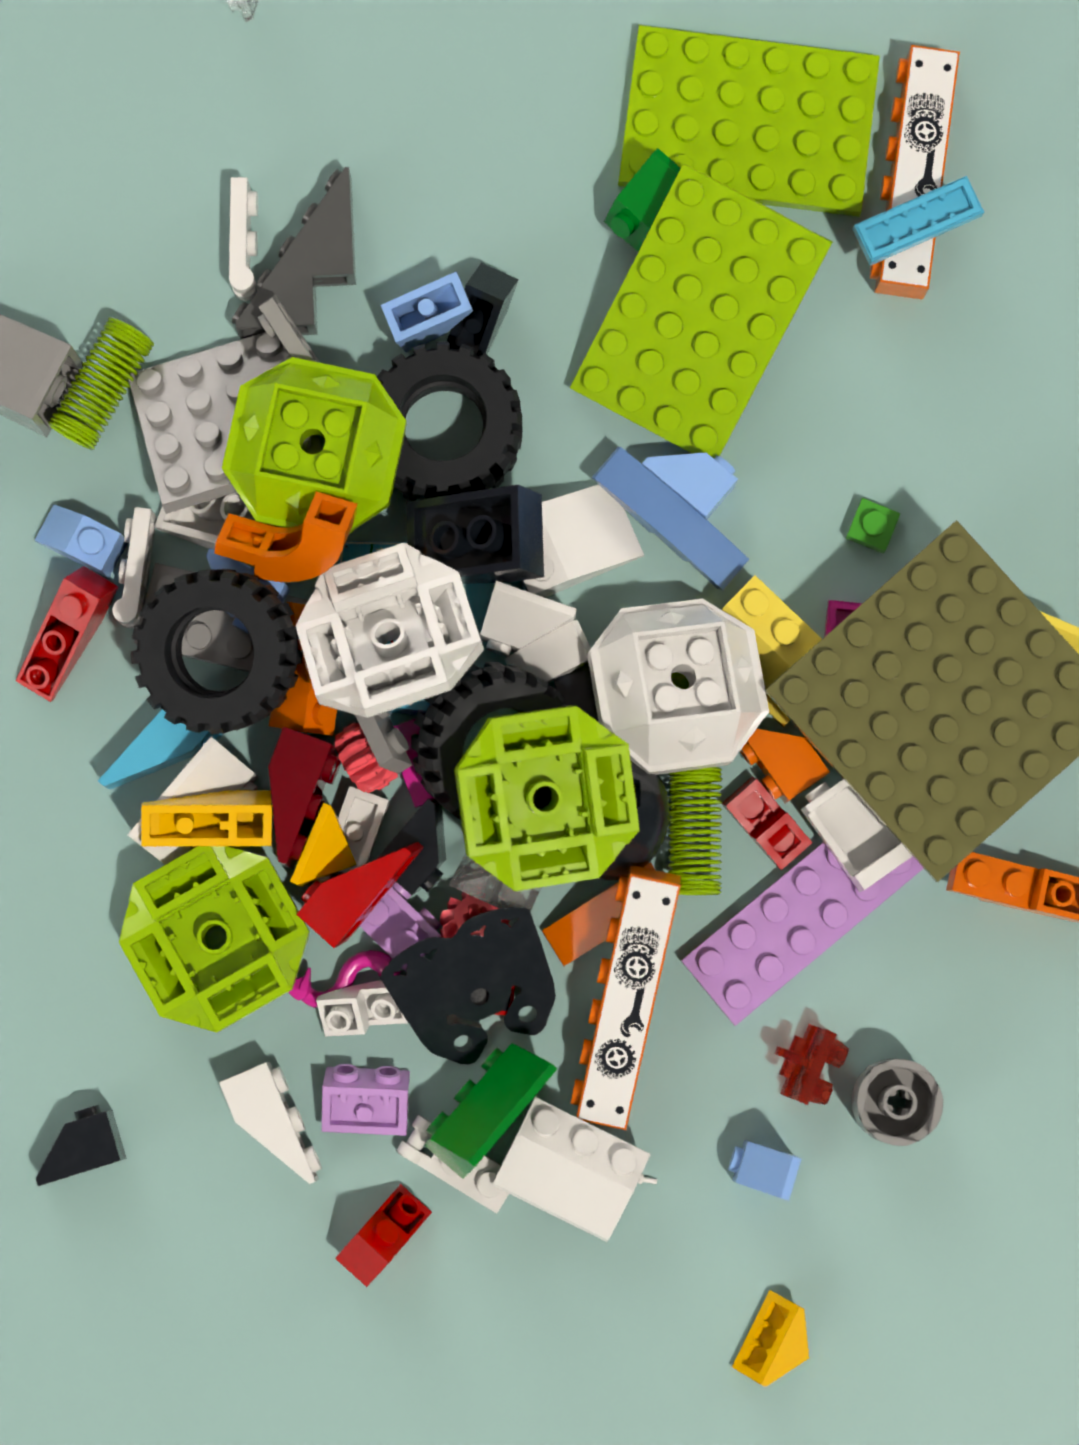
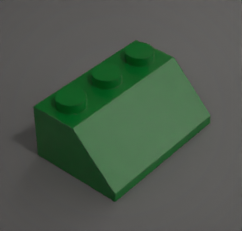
[603,148,681,252]
[424,1043,557,1179]

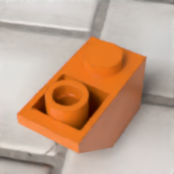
[740,729,830,804]

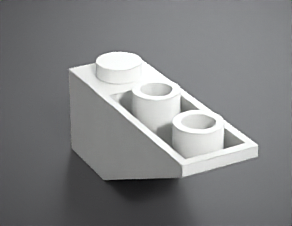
[219,1062,322,1184]

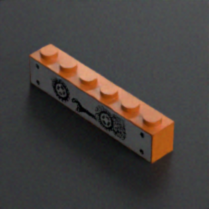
[869,45,960,300]
[570,866,681,1130]

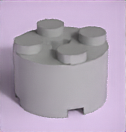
[851,1059,943,1146]

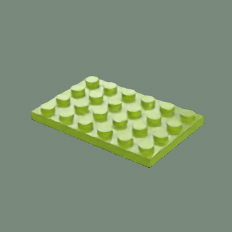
[618,25,880,217]
[570,164,833,459]

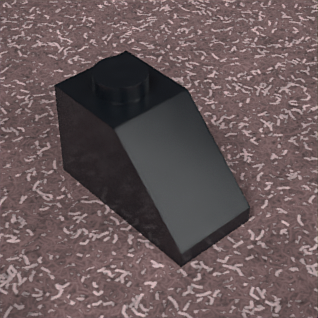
[446,263,519,357]
[377,797,446,895]
[36,1105,127,1186]

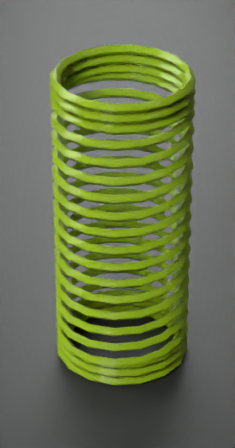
[48,317,154,450]
[667,767,723,895]

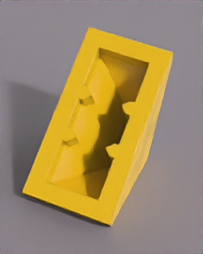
[290,803,356,887]
[732,1290,809,1387]

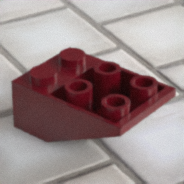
[268,727,341,870]

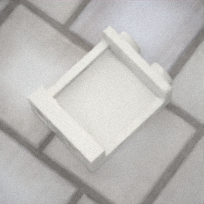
[801,779,912,892]

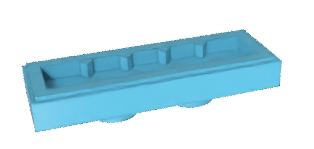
[852,176,984,266]

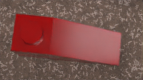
[296,842,424,948]

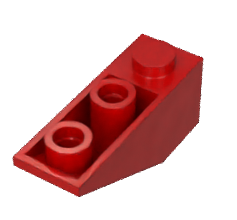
[16,566,119,702]

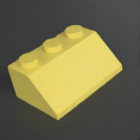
[722,575,822,727]

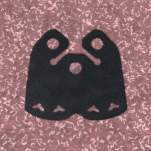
[380,907,556,1065]

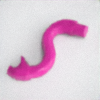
[288,950,401,1008]

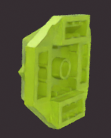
[222,357,407,534]
[455,705,640,891]
[119,846,310,1033]

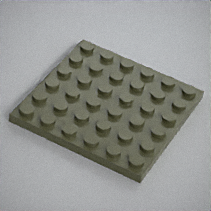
[765,520,1079,882]

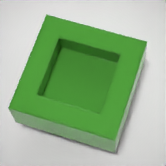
[845,498,901,554]

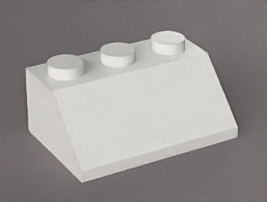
[127,736,258,865]
[492,1097,651,1242]

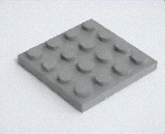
[128,332,322,514]

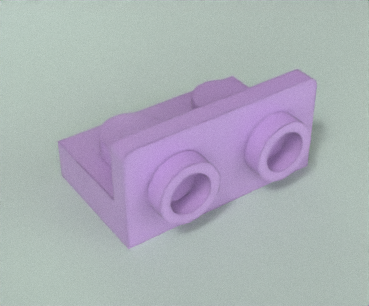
[360,882,441,972]
[321,1064,410,1136]

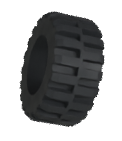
[377,342,522,501]
[131,569,303,734]
[411,662,566,820]

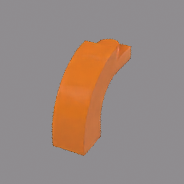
[214,491,358,582]

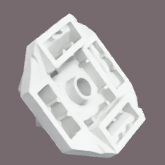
[296,543,484,718]
[587,599,769,775]

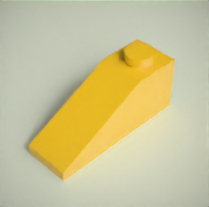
[141,790,272,846]

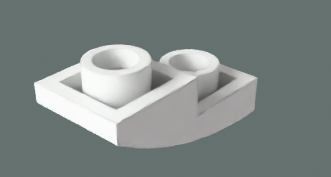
[505,619,591,683]
[316,981,408,1037]

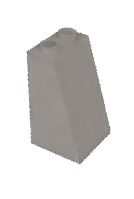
[0,314,83,437]

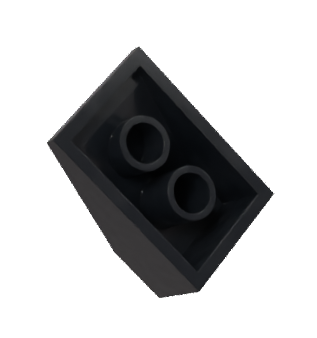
[406,484,544,584]

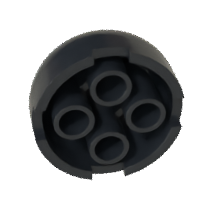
[596,761,670,881]

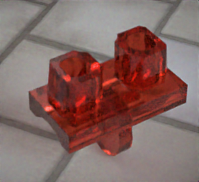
[774,1024,849,1105]

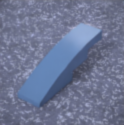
[592,447,749,590]

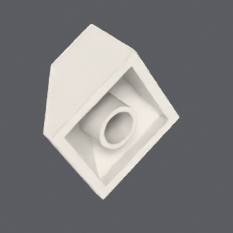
[480,581,577,657]

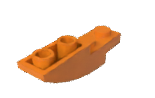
[946,852,1079,923]

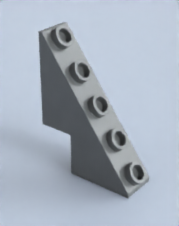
[231,167,356,338]

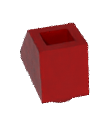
[335,1184,432,1287]

